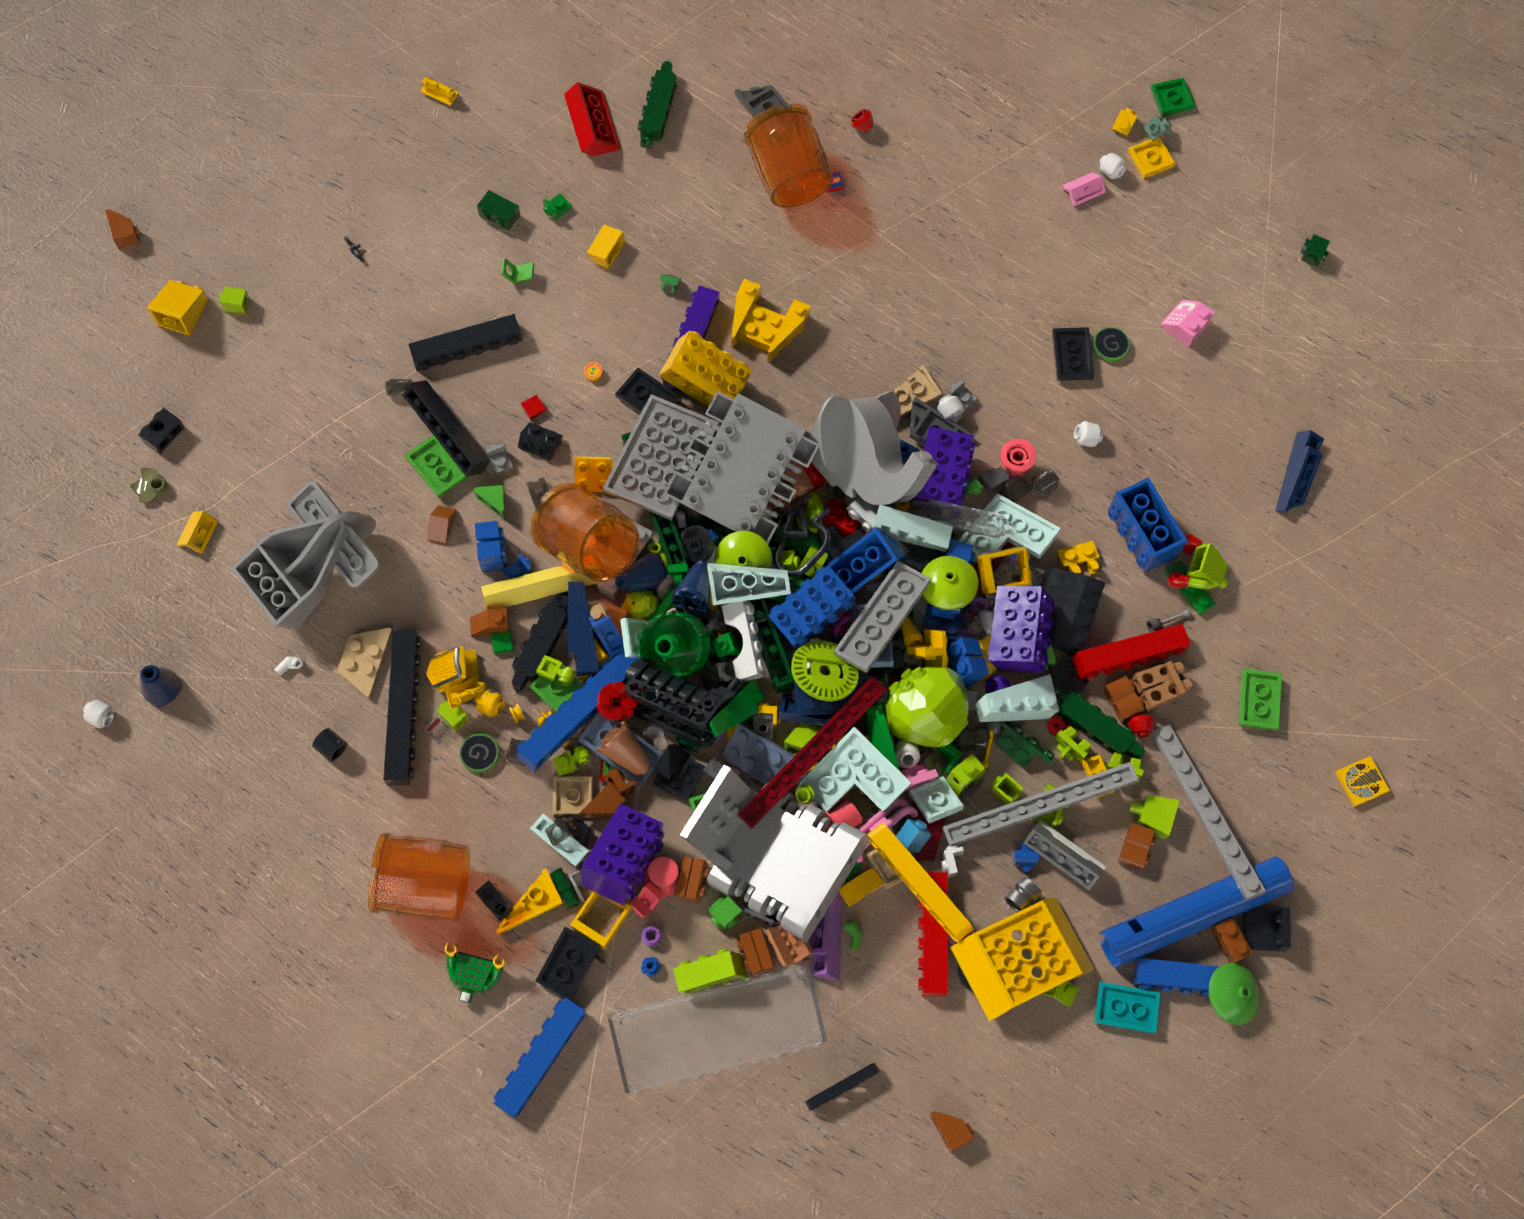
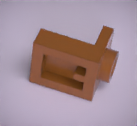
[605,768,637,797]

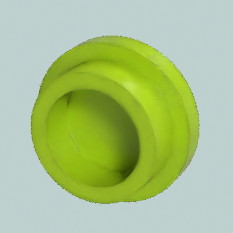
[795,784,815,804]

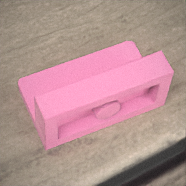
[1062,173,1106,206]

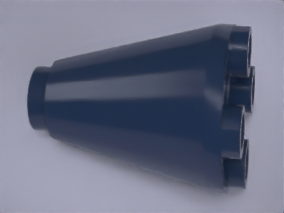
[615,553,670,591]
[671,561,710,616]
[140,665,182,707]

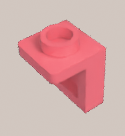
[629,882,664,918]

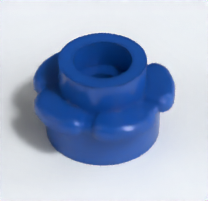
[641,957,661,977]

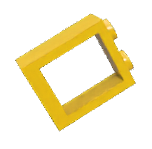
[976,547,1033,594]
[570,891,632,950]

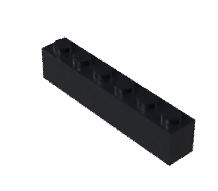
[408,314,522,371]
[402,380,490,477]
[865,531,958,602]

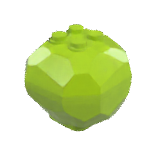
[884,667,969,748]

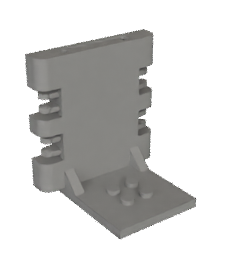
[664,391,819,544]
[680,765,871,943]

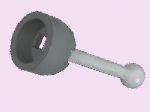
[1146,610,1191,632]

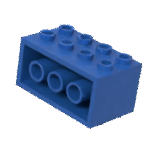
[1108,477,1187,573]
[769,565,857,650]

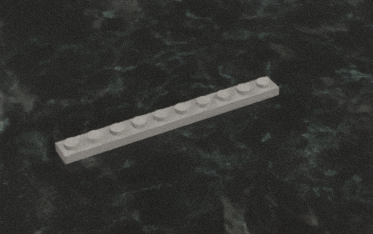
[1151,724,1266,901]
[943,762,1138,846]

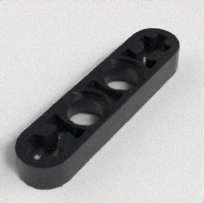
[805,1062,880,1111]

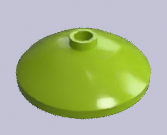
[714,531,772,569]
[922,556,978,610]

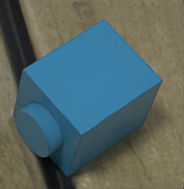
[896,819,932,853]

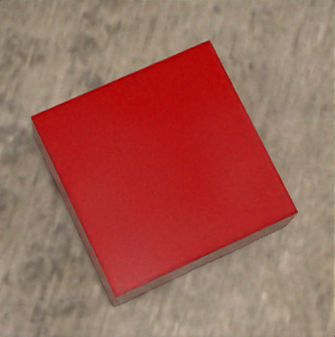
[521,394,546,420]

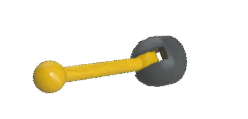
[981,721,1002,768]

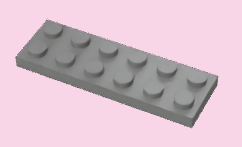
[833,561,931,673]

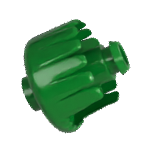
[638,612,711,678]

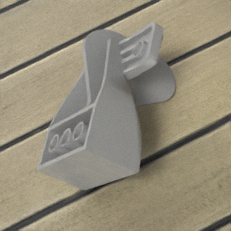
[231,481,381,629]

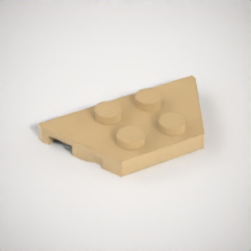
[337,628,393,699]

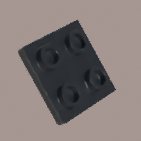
[1244,907,1291,952]

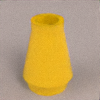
[901,619,923,646]

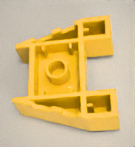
[732,278,811,363]

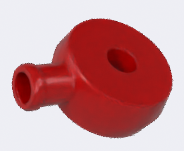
[1046,717,1071,735]

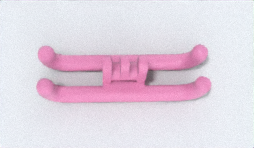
[857,798,918,863]

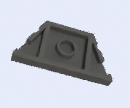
[734,85,792,142]
[909,397,975,447]

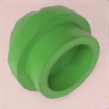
[965,476,984,495]

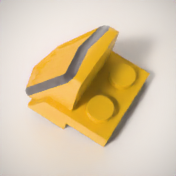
[426,646,479,692]

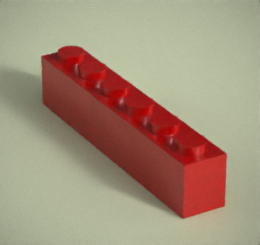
[1072,624,1191,680]
[918,872,948,997]

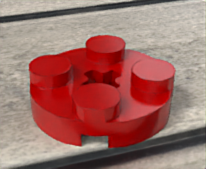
[596,682,637,722]

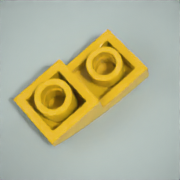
[838,867,884,907]

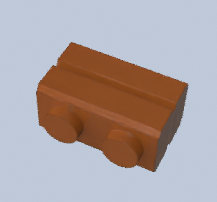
[674,856,711,903]
[1211,917,1253,963]
[736,928,775,977]

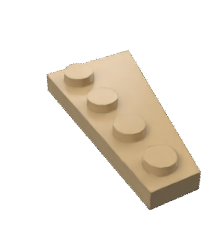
[893,365,942,418]

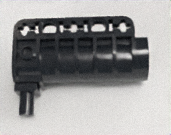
[625,659,743,748]

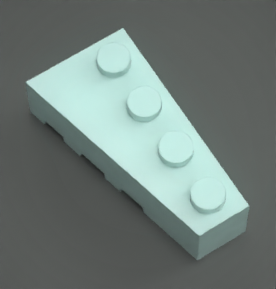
[872,505,953,552]
[707,563,791,605]
[976,674,1059,722]

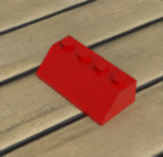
[564,82,621,156]

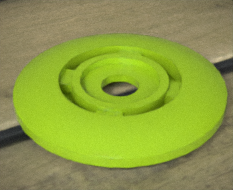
[791,640,859,701]

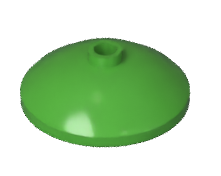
[1209,963,1260,1025]

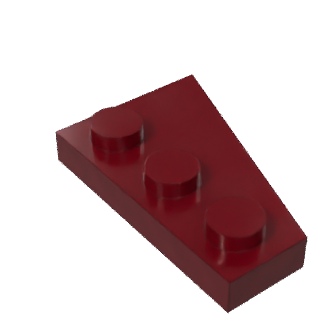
[911,801,947,861]

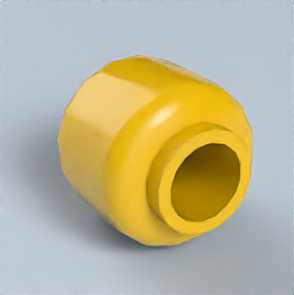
[475,689,505,717]

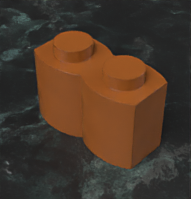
[1103,676,1145,723]
[1118,823,1156,870]

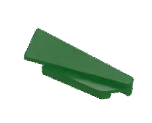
[710,680,766,738]
[866,704,900,799]

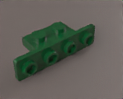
[994,721,1057,768]

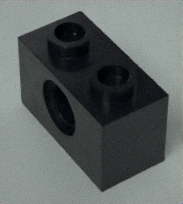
[138,408,185,454]

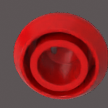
[851,109,874,132]
[1128,715,1155,738]

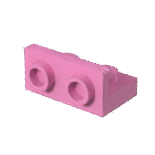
[900,763,938,791]

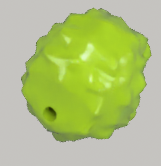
[621,590,659,620]

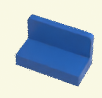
[589,615,624,657]

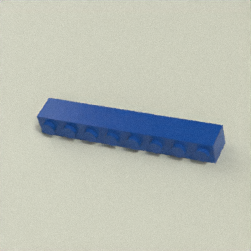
[517,650,639,773]

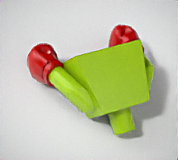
[1167,534,1229,590]

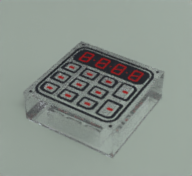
[424,716,452,744]

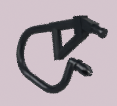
[774,492,831,577]

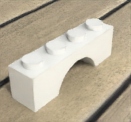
[722,601,766,682]

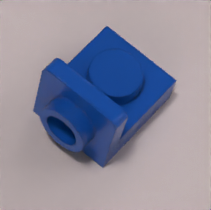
[503,554,533,579]

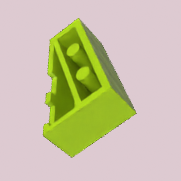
[673,949,748,994]

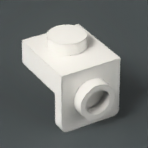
[941,845,964,878]

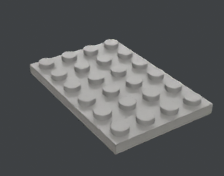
[602,394,719,520]

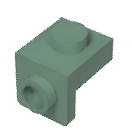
[1144,116,1174,140]

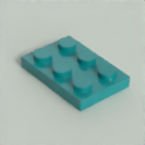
[1094,982,1161,1034]

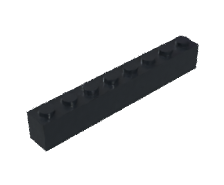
[383,630,422,785]

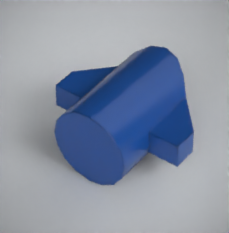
[1013,844,1039,872]

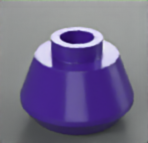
[985,674,1011,694]

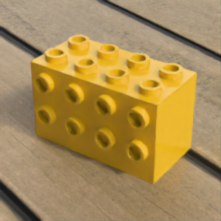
[659,331,752,407]

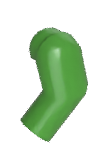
[844,920,863,951]

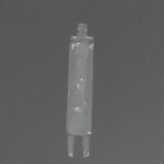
[911,500,1017,539]

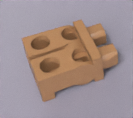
[1131,661,1193,713]

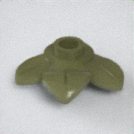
[130,468,168,503]

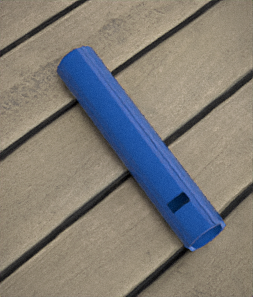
[1099,856,1294,968]

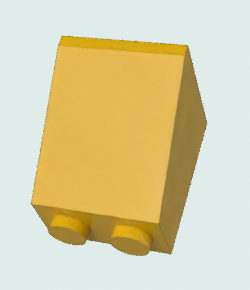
[147,280,208,336]

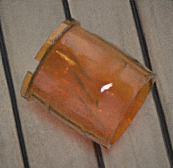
[743,104,834,208]
[531,482,639,582]
[368,832,470,922]

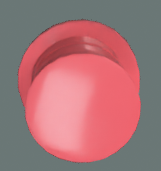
[1000,439,1036,478]
[823,799,863,833]
[644,857,680,897]

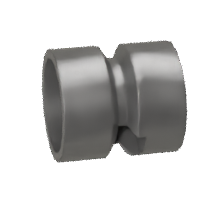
[1004,877,1042,912]

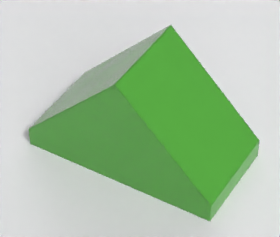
[473,485,506,519]

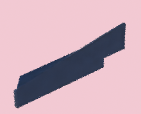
[1276,430,1324,512]
[567,582,599,677]

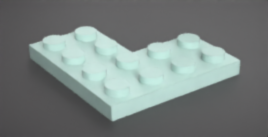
[959,493,1061,562]
[799,727,912,812]

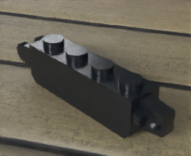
[511,594,567,692]

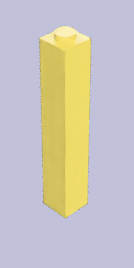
[481,557,601,609]

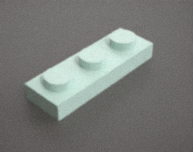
[530,813,589,867]

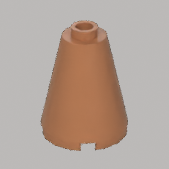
[596,721,651,776]

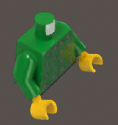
[444,942,508,1003]

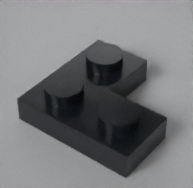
[816,524,864,560]
[652,758,706,802]

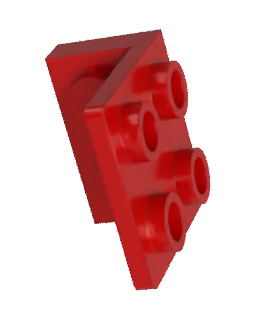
[814,499,860,539]

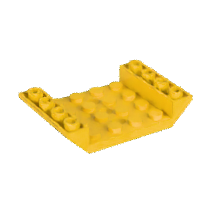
[950,897,1094,1021]

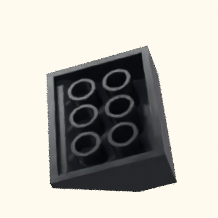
[1040,566,1105,656]

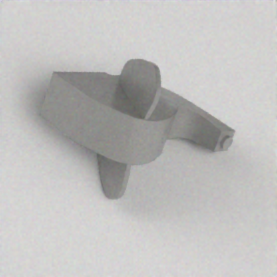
[807,391,938,505]

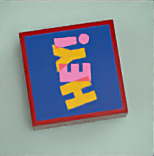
[823,171,845,193]

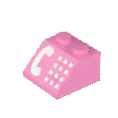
[1160,300,1215,347]

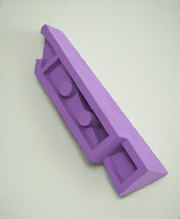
[809,885,843,980]

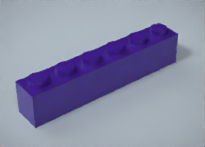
[661,285,720,393]

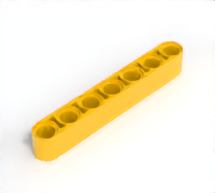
[867,823,973,943]

